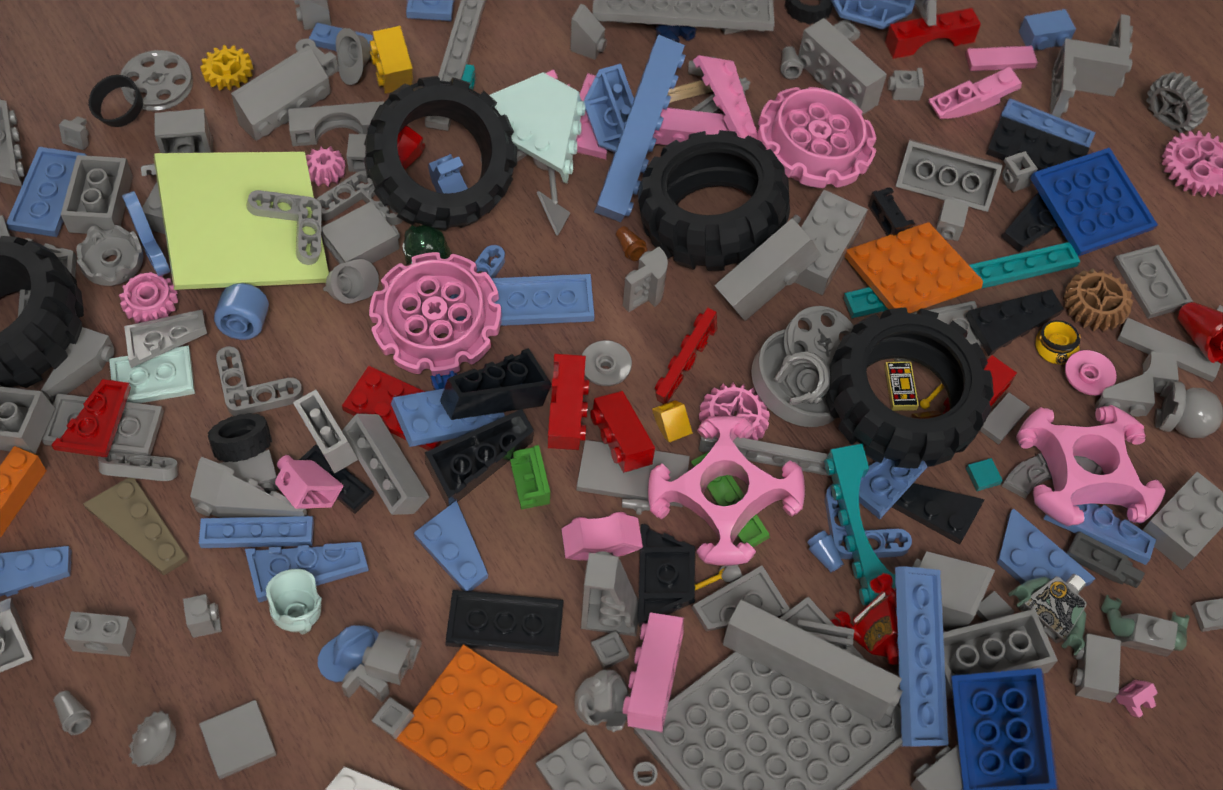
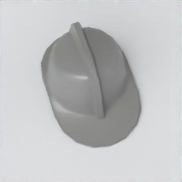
[336,28,371,85]
[323,259,379,304]

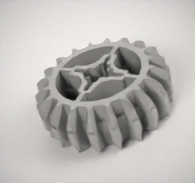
[1146,72,1210,133]

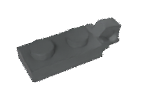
[1067,532,1145,588]

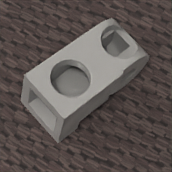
[296,39,339,78]

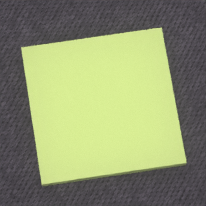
[154,152,329,290]

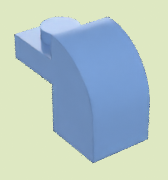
[428,154,468,193]

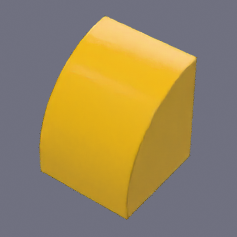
[652,400,693,442]

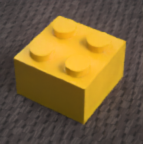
[369,26,413,94]

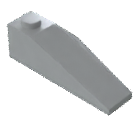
[190,457,308,518]

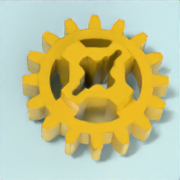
[200,45,253,91]

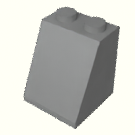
[913,551,995,631]

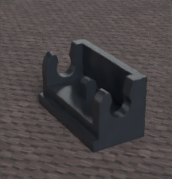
[868,187,915,236]

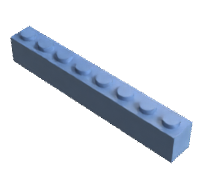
[594,35,686,222]

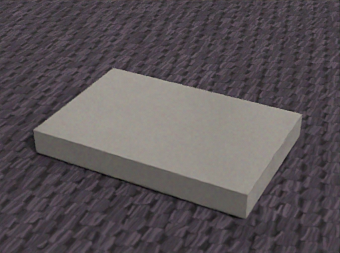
[1113,245,1193,319]

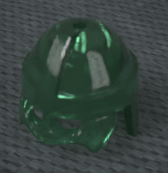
[402,225,452,265]

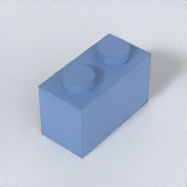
[1019,9,1076,50]

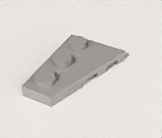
[124,310,207,368]

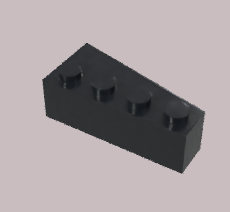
[440,348,552,420]
[425,409,534,507]

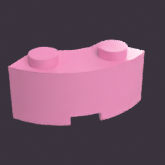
[561,512,643,561]

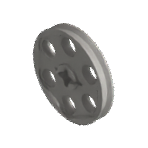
[120,50,193,111]
[784,306,854,367]

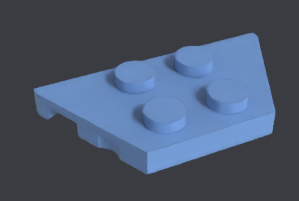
[997,508,1095,586]

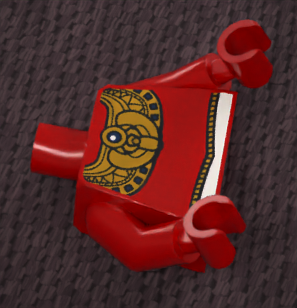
[830,573,899,665]

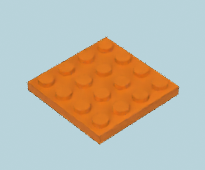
[845,222,983,313]
[394,645,558,790]

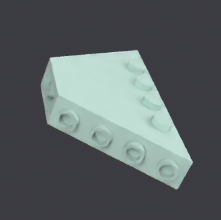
[489,72,585,184]

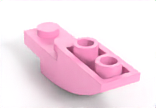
[928,67,1022,119]

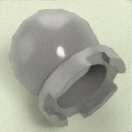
[1154,380,1223,438]

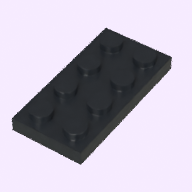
[986,116,1090,172]

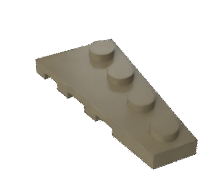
[83,478,188,576]

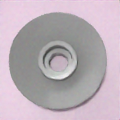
[582,340,632,386]

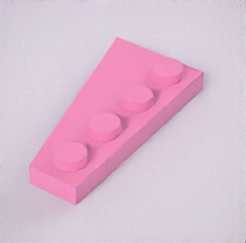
[693,55,758,140]
[576,74,607,159]

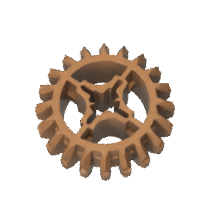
[1063,268,1133,332]

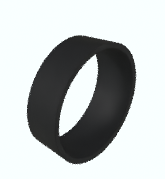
[88,75,143,127]

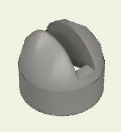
[633,762,657,786]

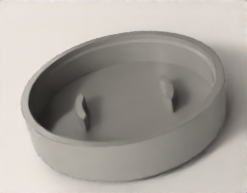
[751,329,835,427]

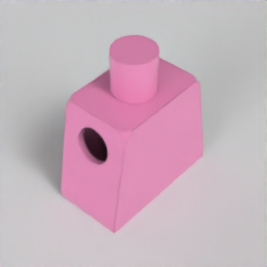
[275,455,344,509]

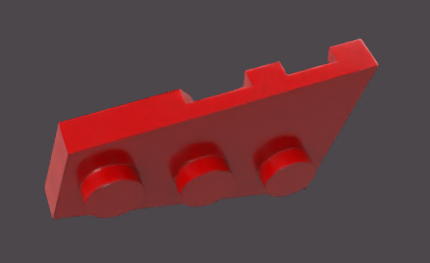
[51,379,131,458]

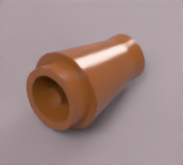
[616,226,647,261]

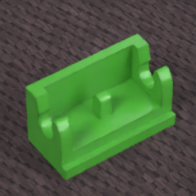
[510,445,550,510]

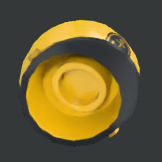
[1035,320,1080,364]

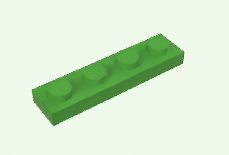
[691,451,770,547]

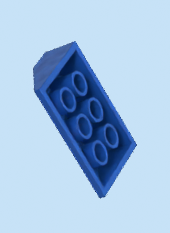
[951,668,1059,790]

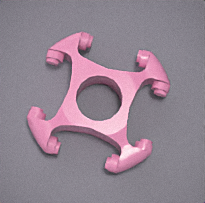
[1016,405,1165,527]
[648,416,805,566]

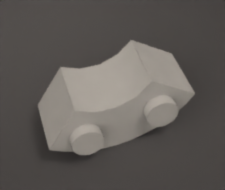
[362,630,422,685]

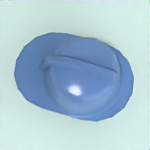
[318,625,379,682]

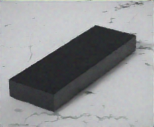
[299,444,374,514]

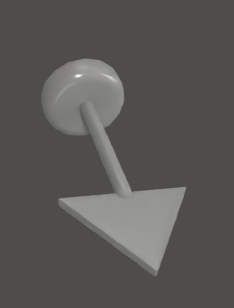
[533,158,570,236]

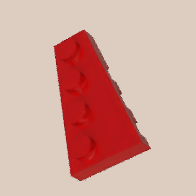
[654,307,718,404]

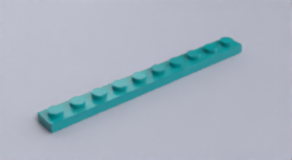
[843,242,1080,318]

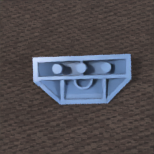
[831,0,915,29]
[584,63,653,153]

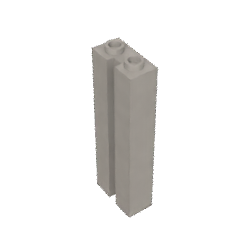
[723,600,903,723]

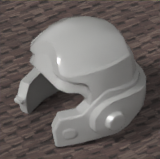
[774,352,830,405]
[574,670,629,733]

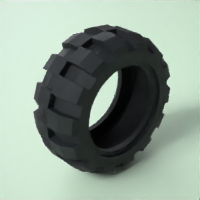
[638,130,790,271]
[826,307,994,469]

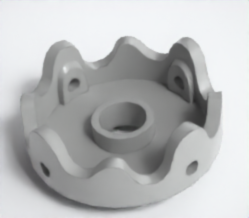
[76,225,143,286]

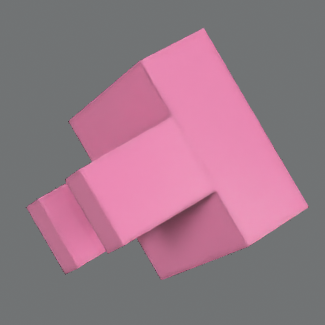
[1116,680,1157,717]

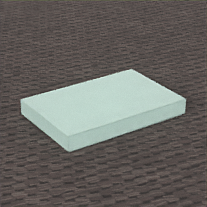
[109,345,195,404]

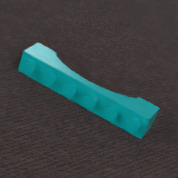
[825,444,896,607]

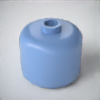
[214,283,269,340]

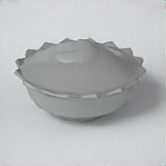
[129,711,176,767]

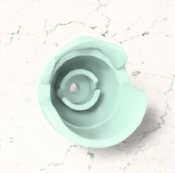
[266,569,322,634]

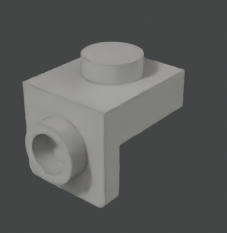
[342,664,390,702]

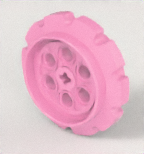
[757,87,876,188]
[369,252,502,376]

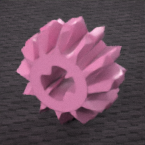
[306,146,346,187]

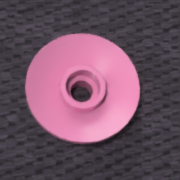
[1065,350,1116,396]

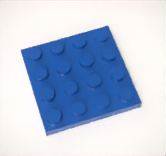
[1030,147,1158,257]

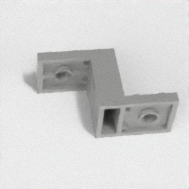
[1050,14,1133,118]

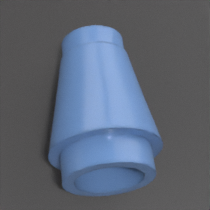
[807,530,844,573]

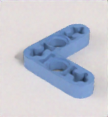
[122,191,170,277]
[825,484,912,559]

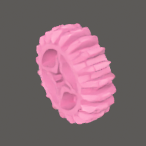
[699,382,770,441]

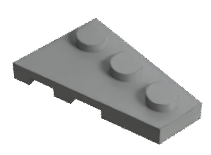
[691,565,790,631]

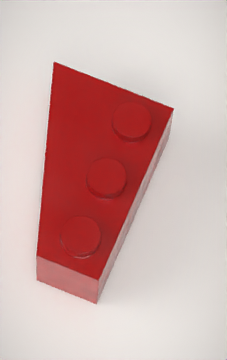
[548,354,589,450]

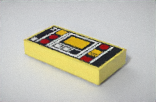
[884,362,919,411]

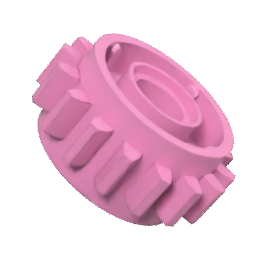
[119,272,178,323]

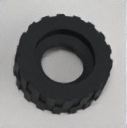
[785,0,834,25]
[208,413,272,462]

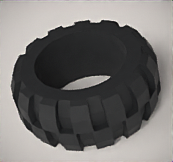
[364,76,517,231]
[0,236,84,388]

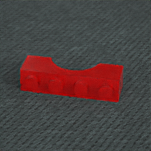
[885,8,981,59]

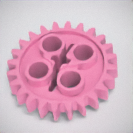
[1162,131,1223,197]

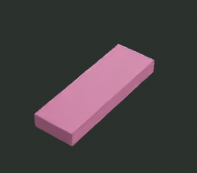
[965,46,1037,71]

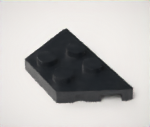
[638,524,696,627]

